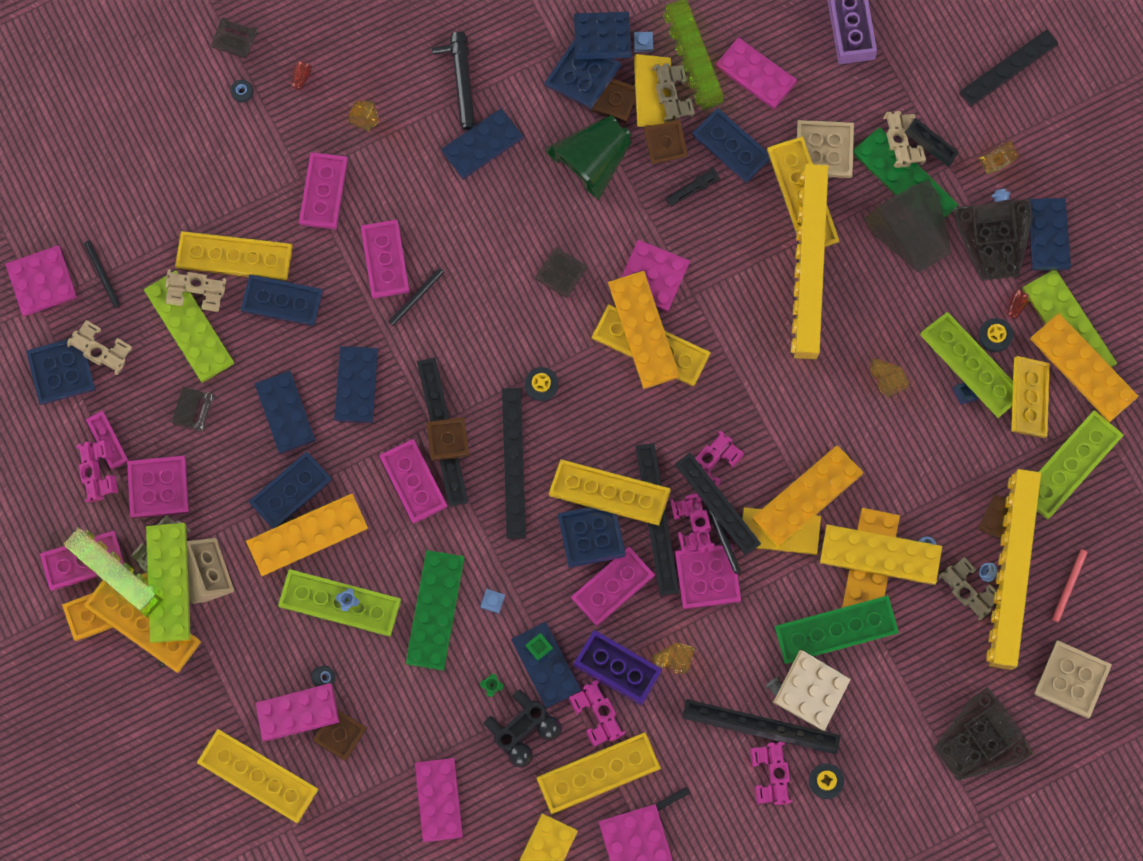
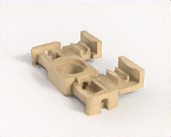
[883,111,926,168]
[165,269,226,312]
[67,320,132,375]

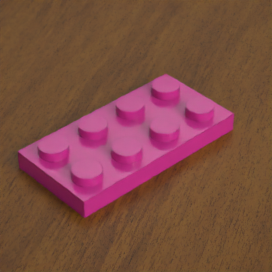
[716,37,797,110]
[299,152,348,230]
[361,219,410,299]
[379,439,448,524]
[40,531,126,591]
[571,547,655,627]
[256,683,340,742]
[415,758,463,842]

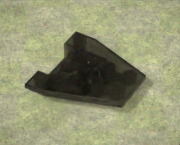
[864,180,952,273]
[955,199,1032,281]
[934,687,1034,781]

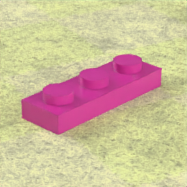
[86,411,129,470]

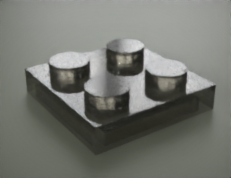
[535,247,588,298]

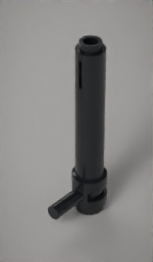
[432,31,475,130]

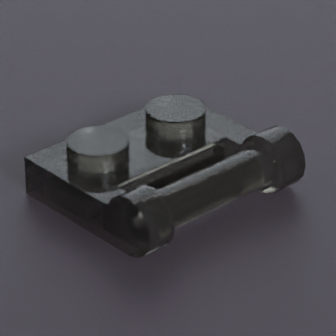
[211,17,258,59]
[171,387,216,432]

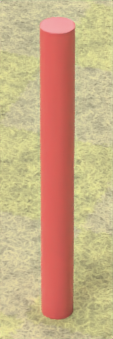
[1052,549,1088,623]

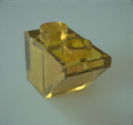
[348,101,379,132]
[979,140,1019,174]
[869,358,910,398]
[651,642,695,675]

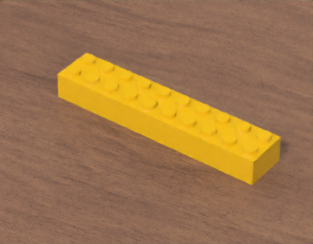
[791,164,828,359]
[986,469,1041,670]

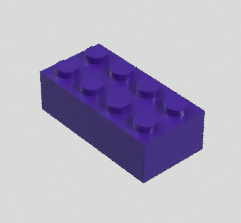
[574,630,662,706]

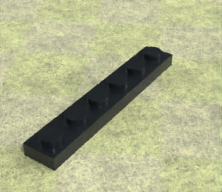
[959,30,1059,108]
[674,452,761,556]

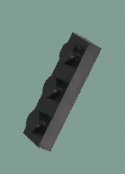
[904,118,959,167]

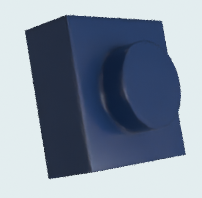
[952,383,979,405]

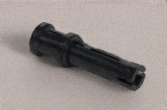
[665,167,721,207]

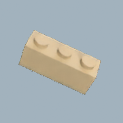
[187,538,234,604]

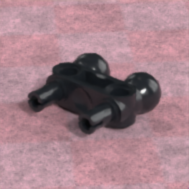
[483,689,562,768]

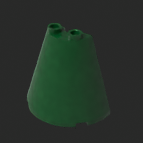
[545,115,631,201]

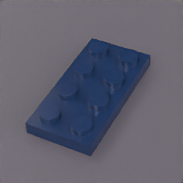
[441,108,523,180]
[692,108,770,184]
[1027,198,1071,270]
[241,274,324,327]
[334,346,378,423]
[254,371,316,454]
[248,451,333,529]
[511,622,581,709]

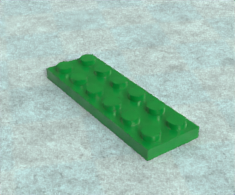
[853,127,958,231]
[405,550,465,671]
[775,595,899,664]

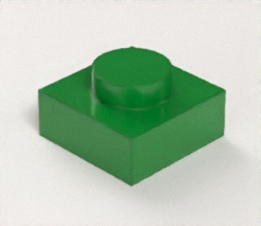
[525,633,553,661]

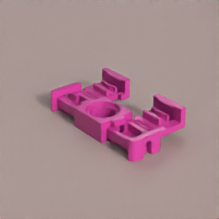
[684,431,744,487]
[76,440,118,503]
[670,494,715,553]
[569,680,625,747]
[750,742,792,805]

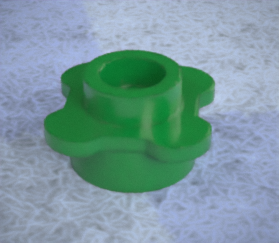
[480,674,504,697]

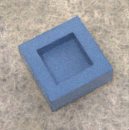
[634,32,653,52]
[481,589,505,614]

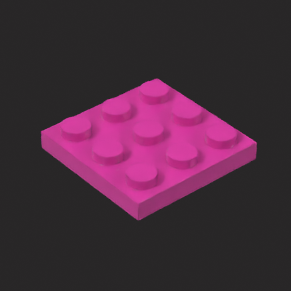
[621,240,690,313]
[5,245,77,317]
[127,456,189,519]
[675,544,741,610]
[599,804,673,861]

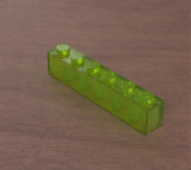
[663,0,724,110]
[63,527,163,618]

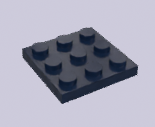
[574,12,631,59]
[544,39,621,110]
[26,339,96,405]
[557,507,626,568]

